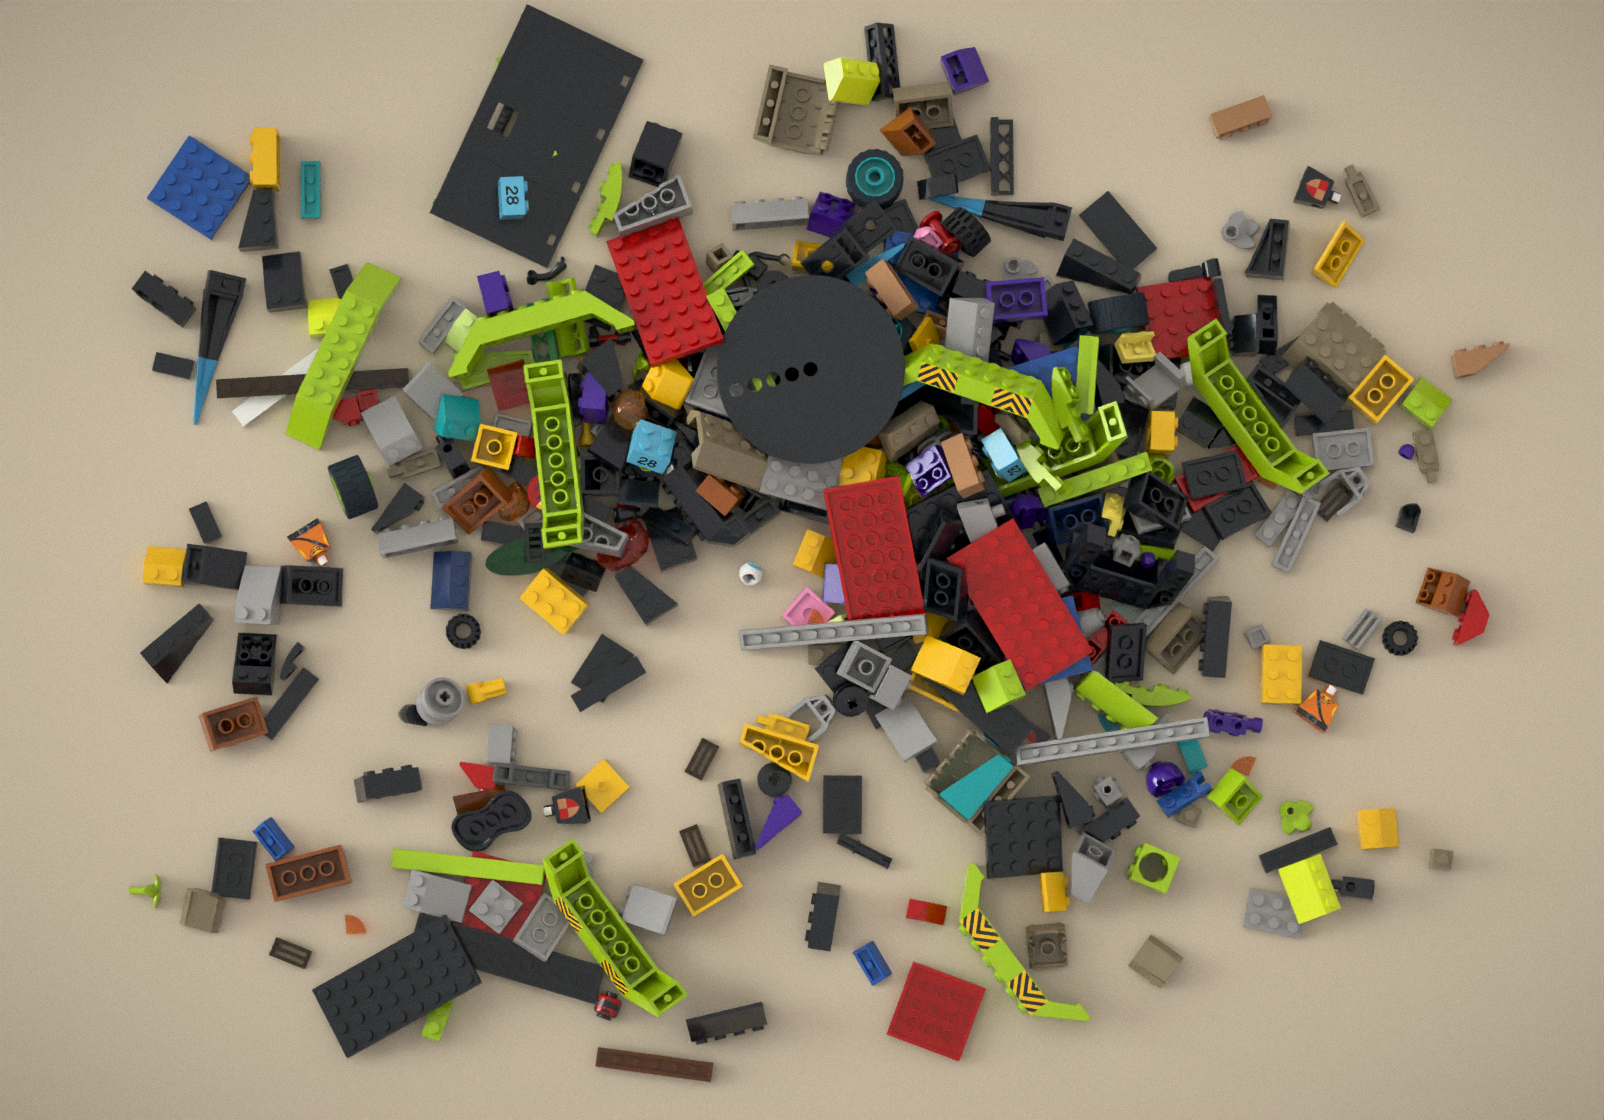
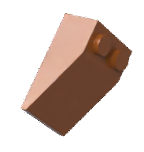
[442,466,514,535]
[696,474,744,516]
[199,696,269,752]

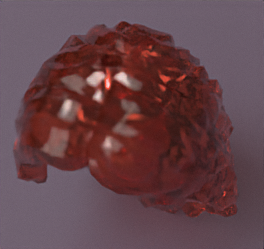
[595,518,649,571]

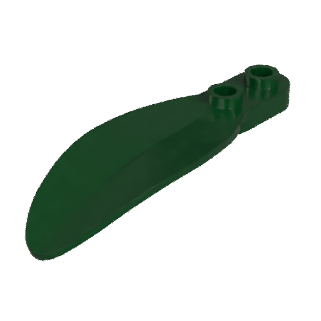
[485,536,581,576]

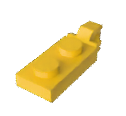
[756,713,810,741]

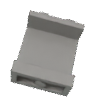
[1125,352,1186,411]

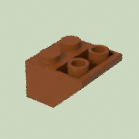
[880,108,936,156]
[1415,567,1471,617]

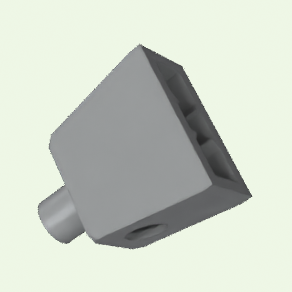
[957,498,1006,543]

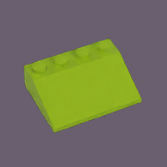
[1073,671,1158,730]

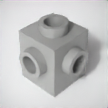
[1111,533,1141,567]
[1092,776,1123,807]

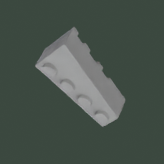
[613,173,693,238]
[568,513,631,558]

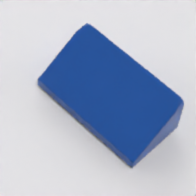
[252,817,294,861]
[853,941,892,986]

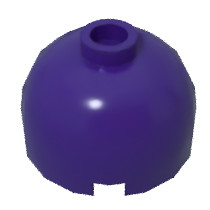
[1009,493,1047,529]
[1146,761,1186,797]

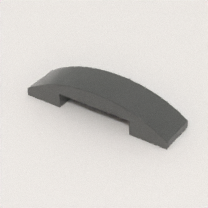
[492,762,570,790]

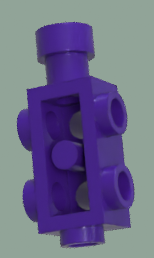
[1203,709,1263,736]

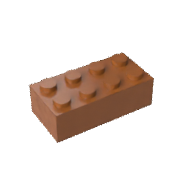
[265,845,352,902]

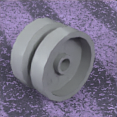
[416,677,465,726]

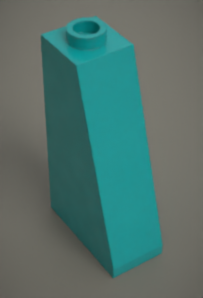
[939,754,1014,820]

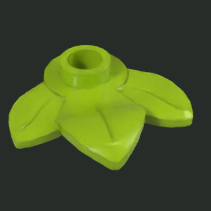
[1279,800,1314,835]

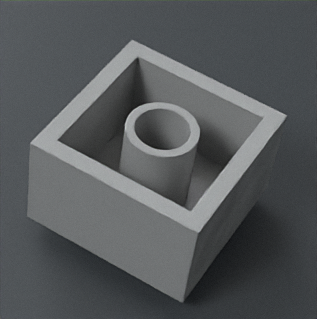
[836,640,892,693]
[867,664,911,710]

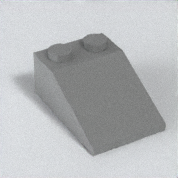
[361,395,423,466]
[234,565,282,625]
[1042,678,1074,740]
[1121,713,1170,771]
[402,870,472,923]

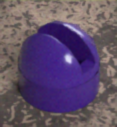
[1398,444,1415,460]
[1140,552,1156,569]

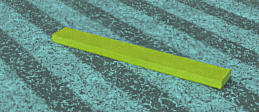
[391,848,545,885]

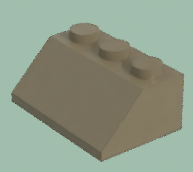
[892,82,954,129]
[878,401,940,463]
[1145,602,1204,674]

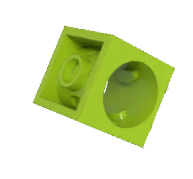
[1126,843,1181,894]

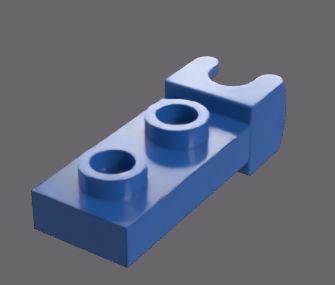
[1157,772,1212,818]

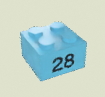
[498,176,529,220]
[626,419,677,474]
[981,428,1027,482]

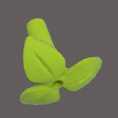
[632,352,651,381]
[129,875,162,908]

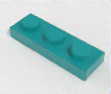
[301,161,321,219]

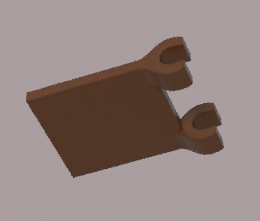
[453,785,506,815]

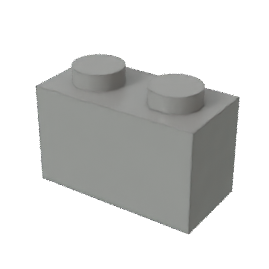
[487,724,517,764]

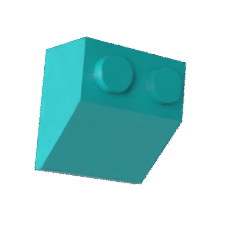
[434,394,481,441]

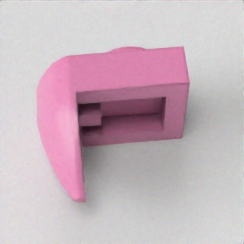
[914,226,943,248]

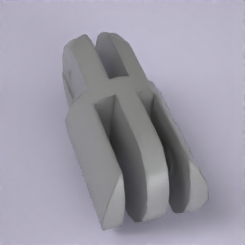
[917,427,954,455]

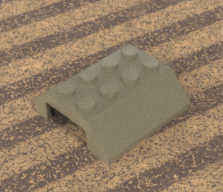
[753,64,839,155]
[1281,302,1386,397]
[687,410,769,491]
[924,730,1031,836]

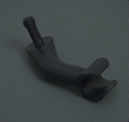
[526,257,567,285]

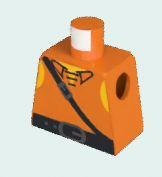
[287,518,331,567]
[1293,684,1339,733]

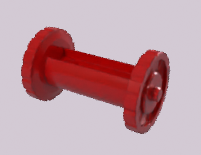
[920,211,962,255]

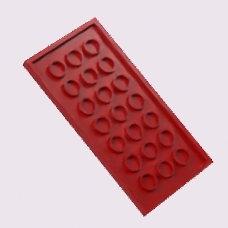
[606,217,724,368]
[823,475,929,627]
[946,518,1093,691]

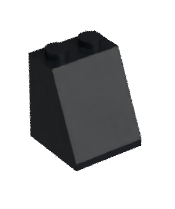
[628,121,683,187]
[576,338,624,403]

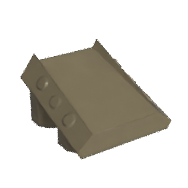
[995,410,1036,445]
[180,888,225,933]
[1026,922,1068,969]
[1128,935,1183,989]

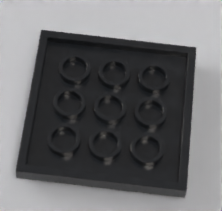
[983,795,1063,879]

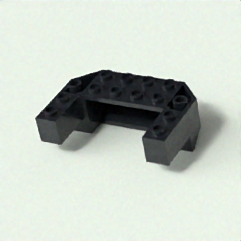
[662,439,781,547]
[1064,523,1195,610]

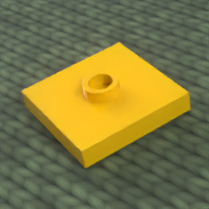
[908,317,941,352]
[576,759,630,813]

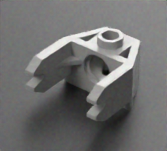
[1317,467,1370,516]
[785,694,837,743]

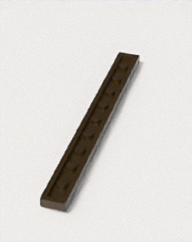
[216,368,409,399]

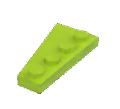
[453,350,535,391]

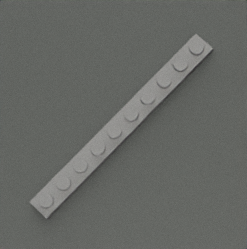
[1074,546,1219,686]
[739,614,928,650]
[1016,717,1210,766]

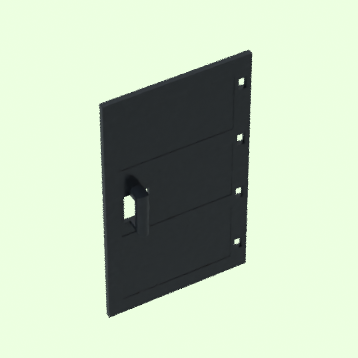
[429,4,643,268]

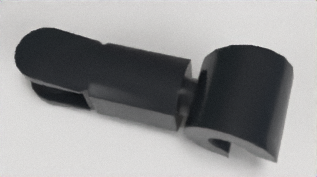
[1168,258,1222,282]

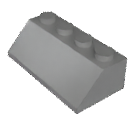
[731,196,809,231]
[945,298,995,362]
[377,516,459,558]

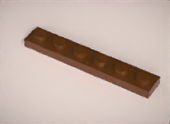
[595,1047,713,1082]

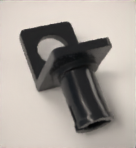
[739,486,767,512]

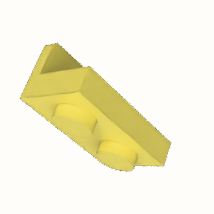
[1114,331,1156,364]
[1102,492,1126,537]

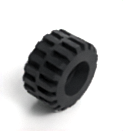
[941,207,991,257]

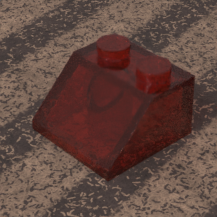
[487,359,530,411]

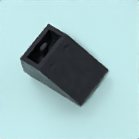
[182,544,247,590]
[232,633,277,696]

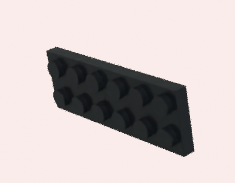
[923,672,1036,755]

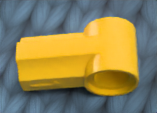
[466,678,507,705]

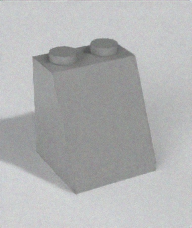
[402,361,465,422]
[1033,543,1071,595]
[1071,832,1117,904]
[619,884,678,936]

